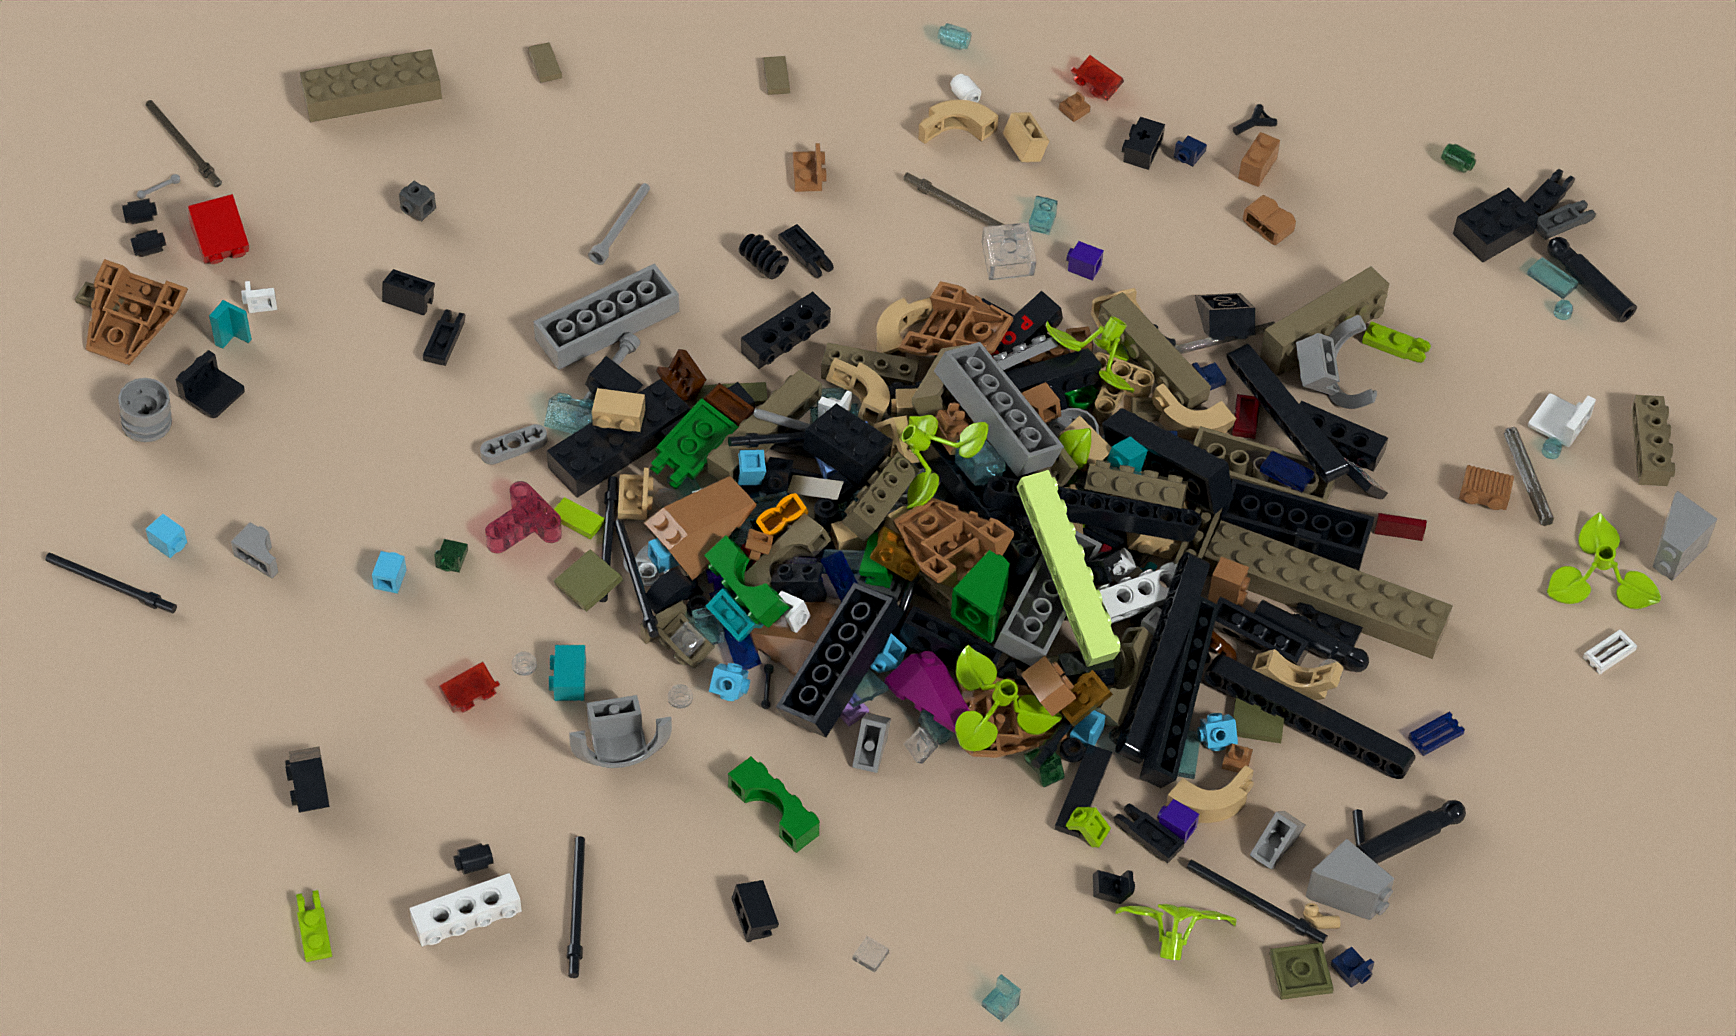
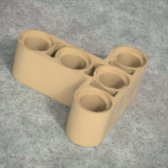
[1092,352,1154,427]

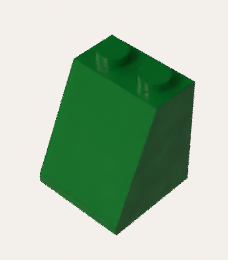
[951,550,1010,643]

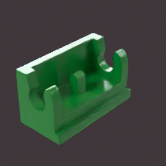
[859,532,894,588]

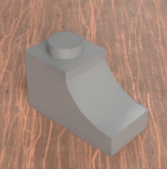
[231,522,278,578]
[1250,811,1305,869]

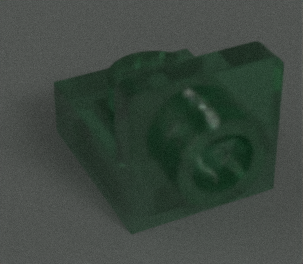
[434,539,468,573]
[1024,747,1065,787]

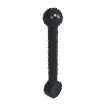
[761,664,774,709]

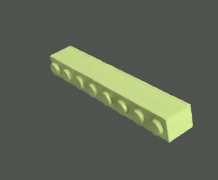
[1016,470,1121,667]

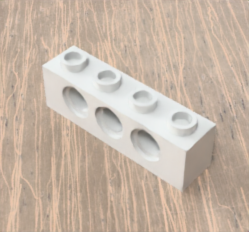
[1097,562,1177,623]
[409,873,522,947]

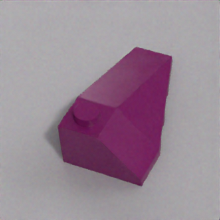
[884,651,970,734]

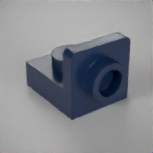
[1174,135,1207,167]
[1192,362,1227,391]
[1331,946,1375,988]

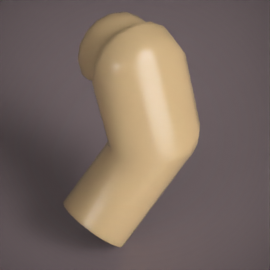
[1303,903,1340,929]

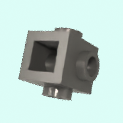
[399,181,436,222]

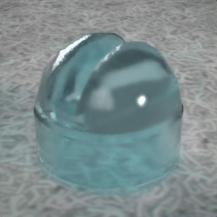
[1553,300,1573,320]
[1542,438,1562,459]

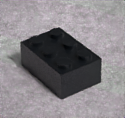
[1453,187,1539,263]
[803,403,893,485]

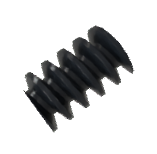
[739,234,789,280]

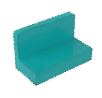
[209,300,252,349]
[706,588,764,642]

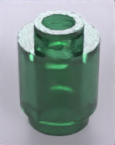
[1441,143,1476,173]

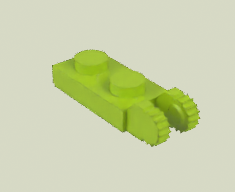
[1362,321,1431,363]
[296,890,332,962]

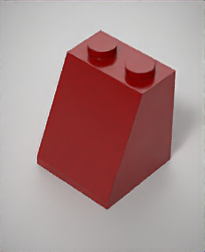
[188,194,249,264]

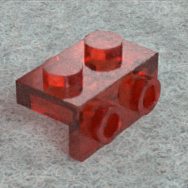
[1071,55,1124,101]
[438,662,500,713]

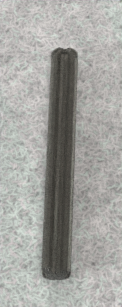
[1504,427,1554,526]

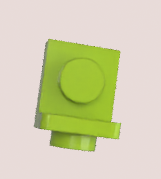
[1066,807,1111,848]

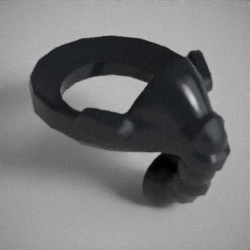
[996,657,1031,685]

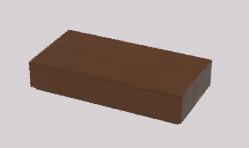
[704,383,755,427]

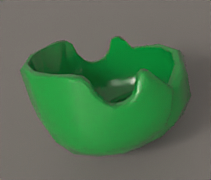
[1065,384,1099,410]

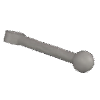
[137,174,180,199]

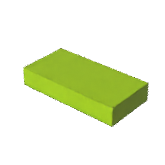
[550,497,605,539]

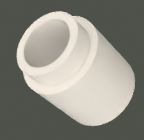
[950,74,981,102]

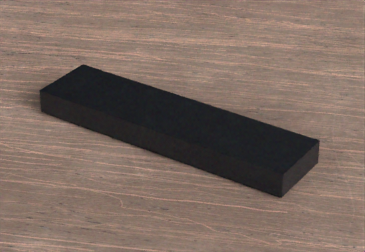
[1054,744,1112,838]

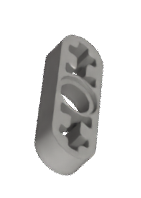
[480,424,547,465]

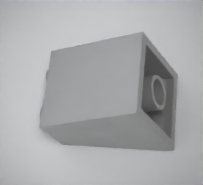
[1653,491,1717,581]
[1306,839,1394,920]

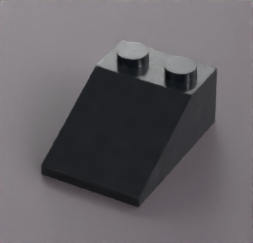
[1195,293,1255,340]

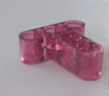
[485,481,562,553]

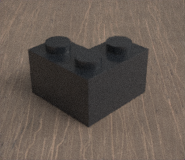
[285,746,330,813]

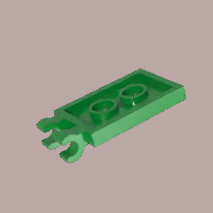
[650,398,738,489]

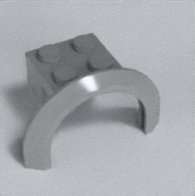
[1296,315,1377,409]
[569,695,672,768]

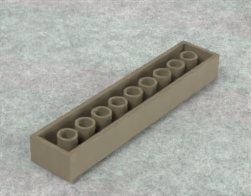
[1203,520,1453,659]

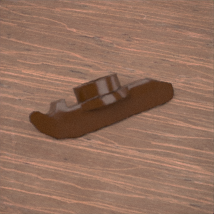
[1209,631,1237,660]

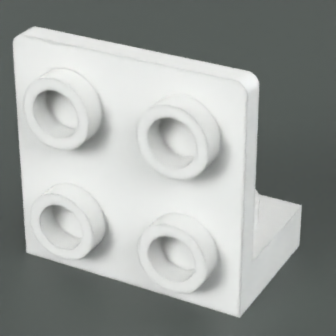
[1528,393,1596,447]

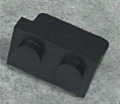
[175,350,245,418]

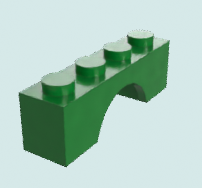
[704,535,790,628]
[728,756,820,853]

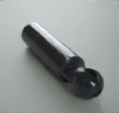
[1547,237,1637,323]
[1254,600,1369,673]
[1356,800,1466,864]

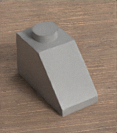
[852,713,891,773]

